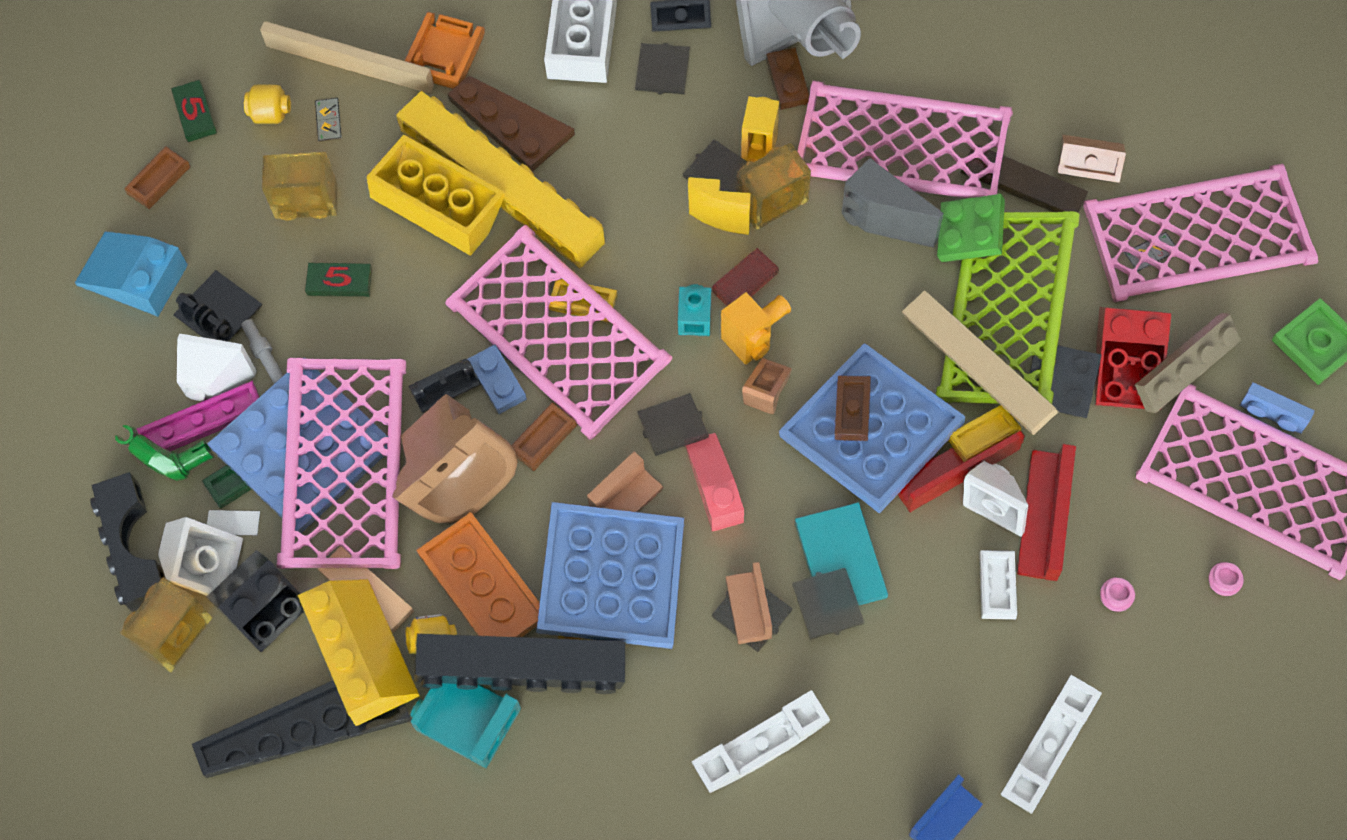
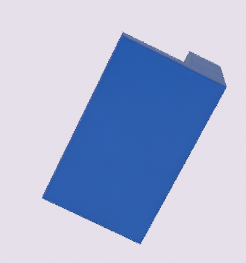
[909,775,983,840]

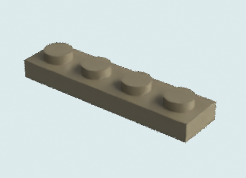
[1135,313,1241,413]

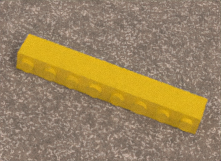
[396,91,605,269]

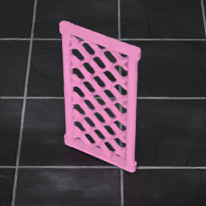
[791,81,1013,199]
[1083,164,1318,302]
[445,225,672,440]
[276,358,406,569]
[1136,384,1347,580]

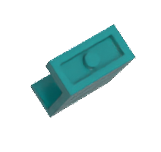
[411,683,521,769]

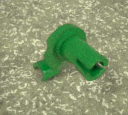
[115,425,214,481]

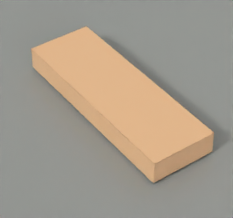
[318,546,414,634]

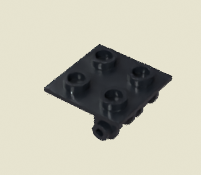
[173,270,262,342]
[1030,341,1102,418]

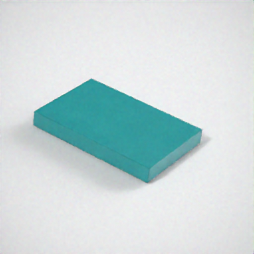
[795,503,888,615]

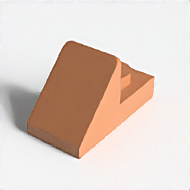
[742,358,792,414]

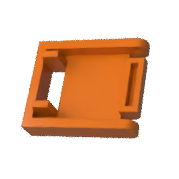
[405,12,485,89]

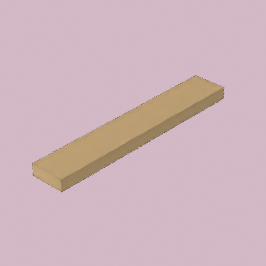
[260,21,434,94]
[902,290,1058,435]

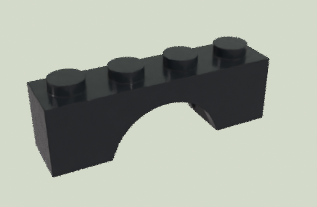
[90,472,172,614]

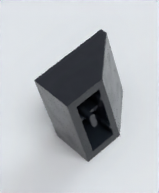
[206,550,304,652]

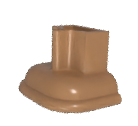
[392,394,518,523]

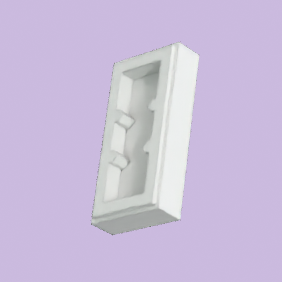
[979,550,1017,619]

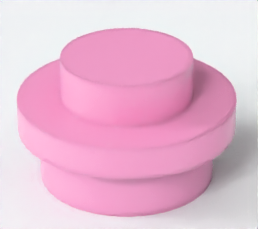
[1208,562,1244,596]
[1100,578,1135,612]

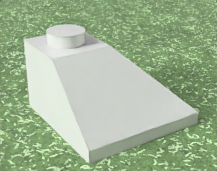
[177,334,257,401]
[963,461,1028,537]
[158,517,243,595]

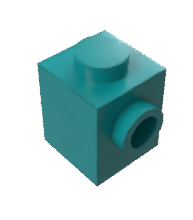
[678,284,711,336]

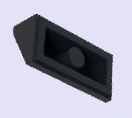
[650,0,711,32]

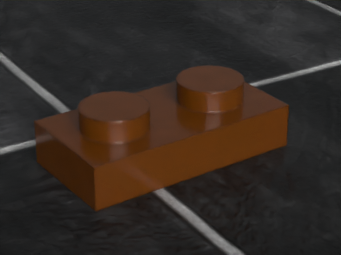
[766,48,810,110]
[835,376,871,441]

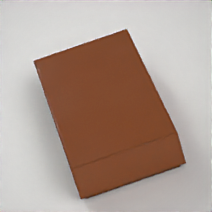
[124,146,190,209]
[511,402,577,471]

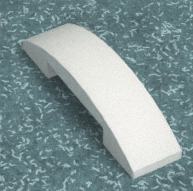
[1001,675,1102,814]
[692,690,830,793]

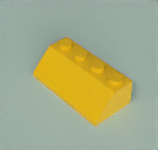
[366,135,505,256]
[298,579,420,726]

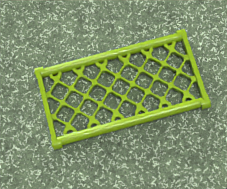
[935,211,1080,404]

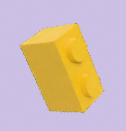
[741,96,779,165]

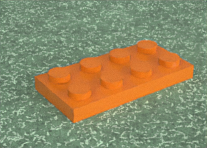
[416,512,540,637]

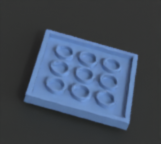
[779,343,965,514]
[208,357,388,533]
[536,502,684,649]

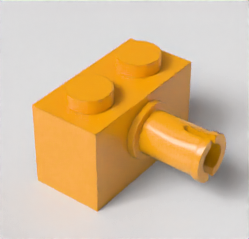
[721,292,791,365]

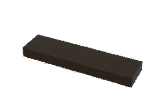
[960,144,1088,213]

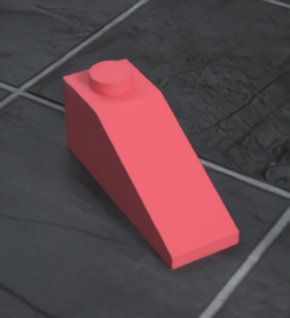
[684,433,744,532]

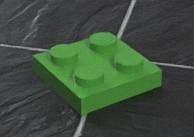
[937,194,1005,262]
[1272,298,1347,385]

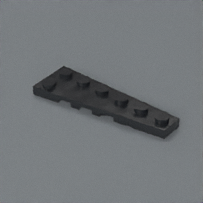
[192,680,412,778]

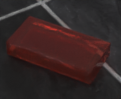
[712,248,779,306]

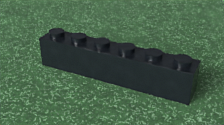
[414,633,625,694]

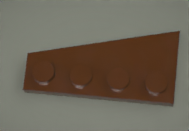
[447,76,575,172]

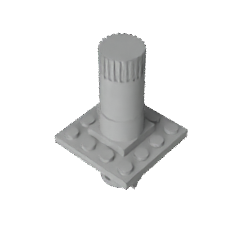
[736,0,861,66]

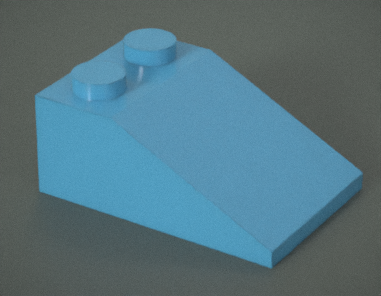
[75,232,188,317]

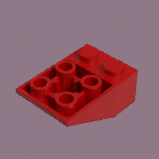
[1095,307,1171,410]

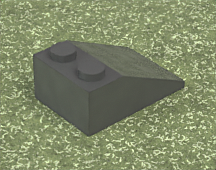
[841,158,944,248]

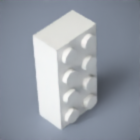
[544,0,617,83]

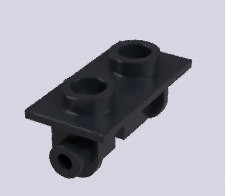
[408,358,480,413]

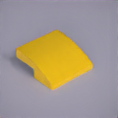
[688,177,751,235]

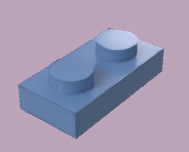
[467,344,527,414]
[1240,382,1315,434]

